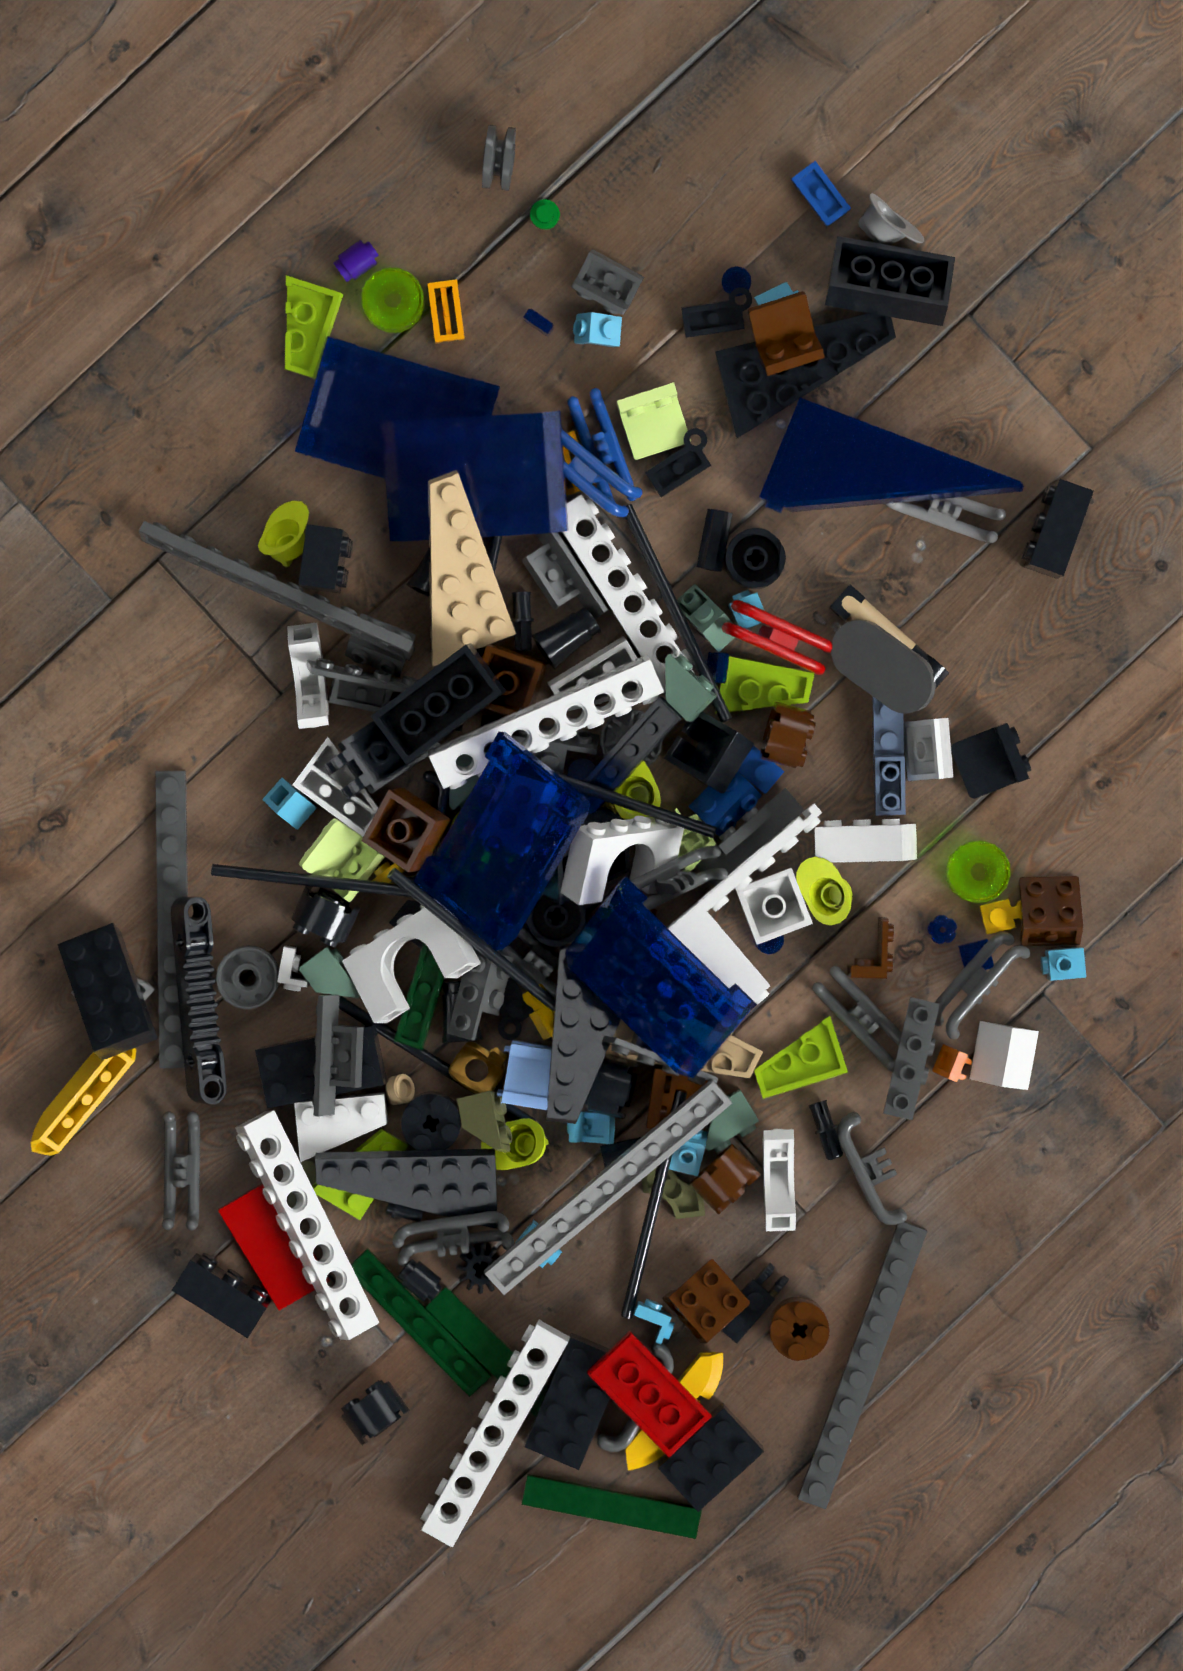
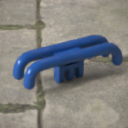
[567,388,636,502]
[534,420,643,517]

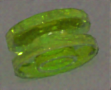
[361,268,425,333]
[946,841,1011,903]

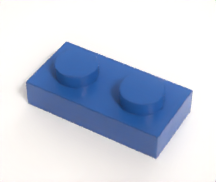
[791,161,851,228]
[738,745,784,794]

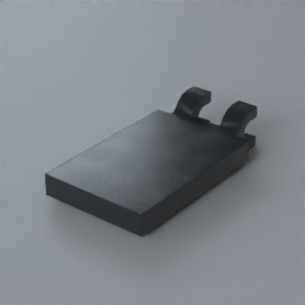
[324,721,441,800]

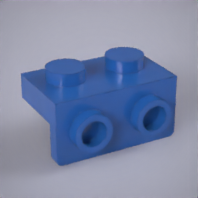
[688,771,762,836]

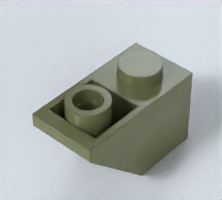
[457,1091,512,1153]

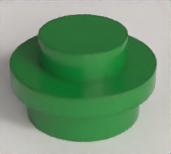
[530,199,560,230]

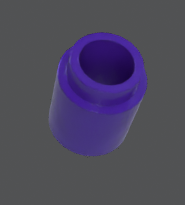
[333,240,379,282]

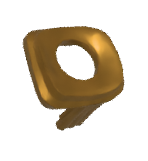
[449,1042,507,1094]

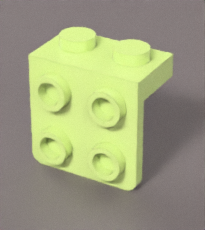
[299,818,385,902]

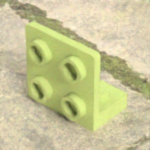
[617,382,691,460]

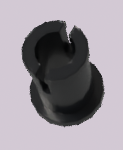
[386,1202,424,1222]

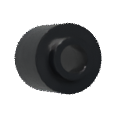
[397,1259,442,1302]

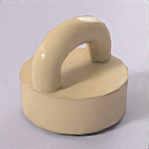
[385,1074,415,1105]

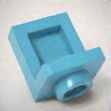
[573,312,622,347]
[567,1111,615,1144]
[634,1299,675,1345]

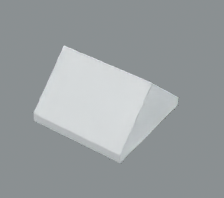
[904,718,953,781]
[736,868,813,945]
[969,1021,1039,1090]

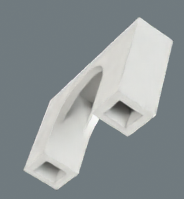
[561,816,684,905]
[342,899,481,1023]

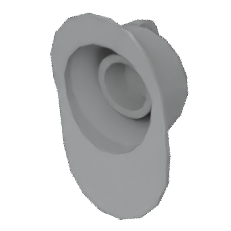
[858,193,925,245]

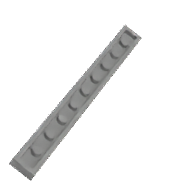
[484,1079,732,1295]

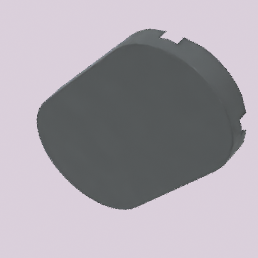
[831,620,936,714]

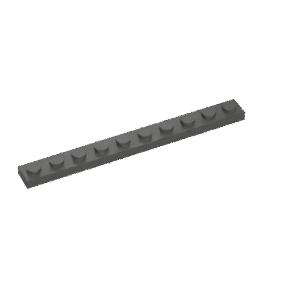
[139,521,415,661]
[155,771,188,1068]
[798,1222,927,1509]

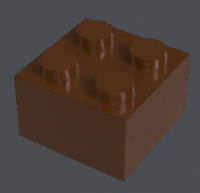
[483,644,548,715]
[361,788,451,872]

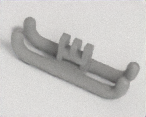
[885,472,1006,543]

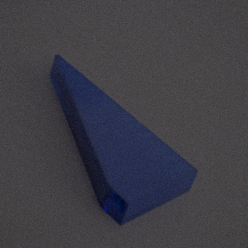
[759,398,1024,514]

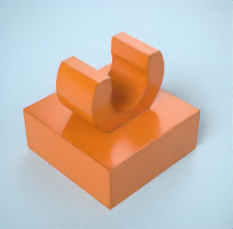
[932,1044,972,1082]

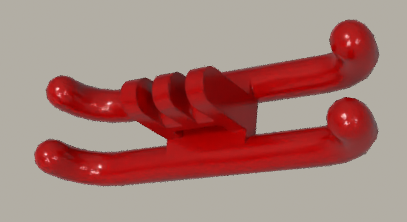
[721,600,833,675]

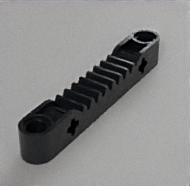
[171,896,227,1105]

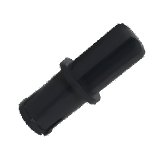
[511,592,534,651]
[808,1100,843,1160]

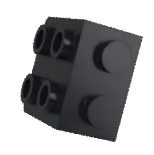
[951,723,1031,799]

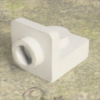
[277,945,309,991]

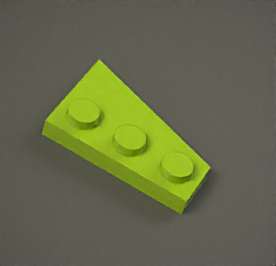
[285,275,343,379]
[715,655,814,714]
[754,1016,848,1099]
[312,1128,408,1220]

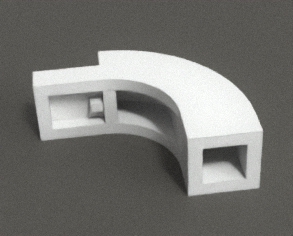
[287,623,329,729]
[763,1129,796,1231]

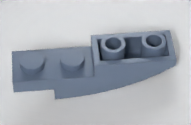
[872,696,906,816]

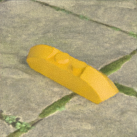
[31,1048,137,1156]
[625,1352,723,1470]

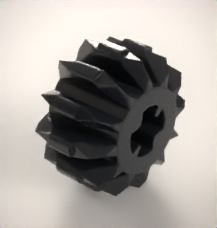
[456,1243,501,1294]

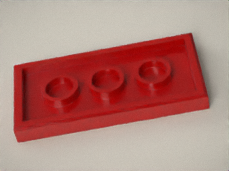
[218,1183,330,1311]
[587,1331,712,1457]

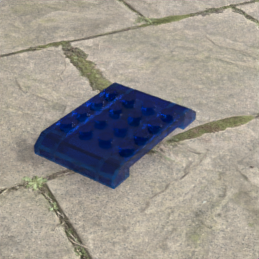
[295,337,501,499]
[381,410,569,541]
[414,731,590,951]
[565,877,757,1078]

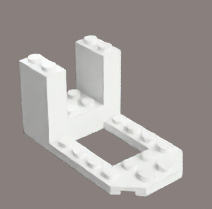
[653,804,822,1026]

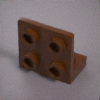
[748,291,825,376]
[1019,876,1083,946]
[847,917,894,979]
[646,1066,707,1131]
[662,1259,750,1343]

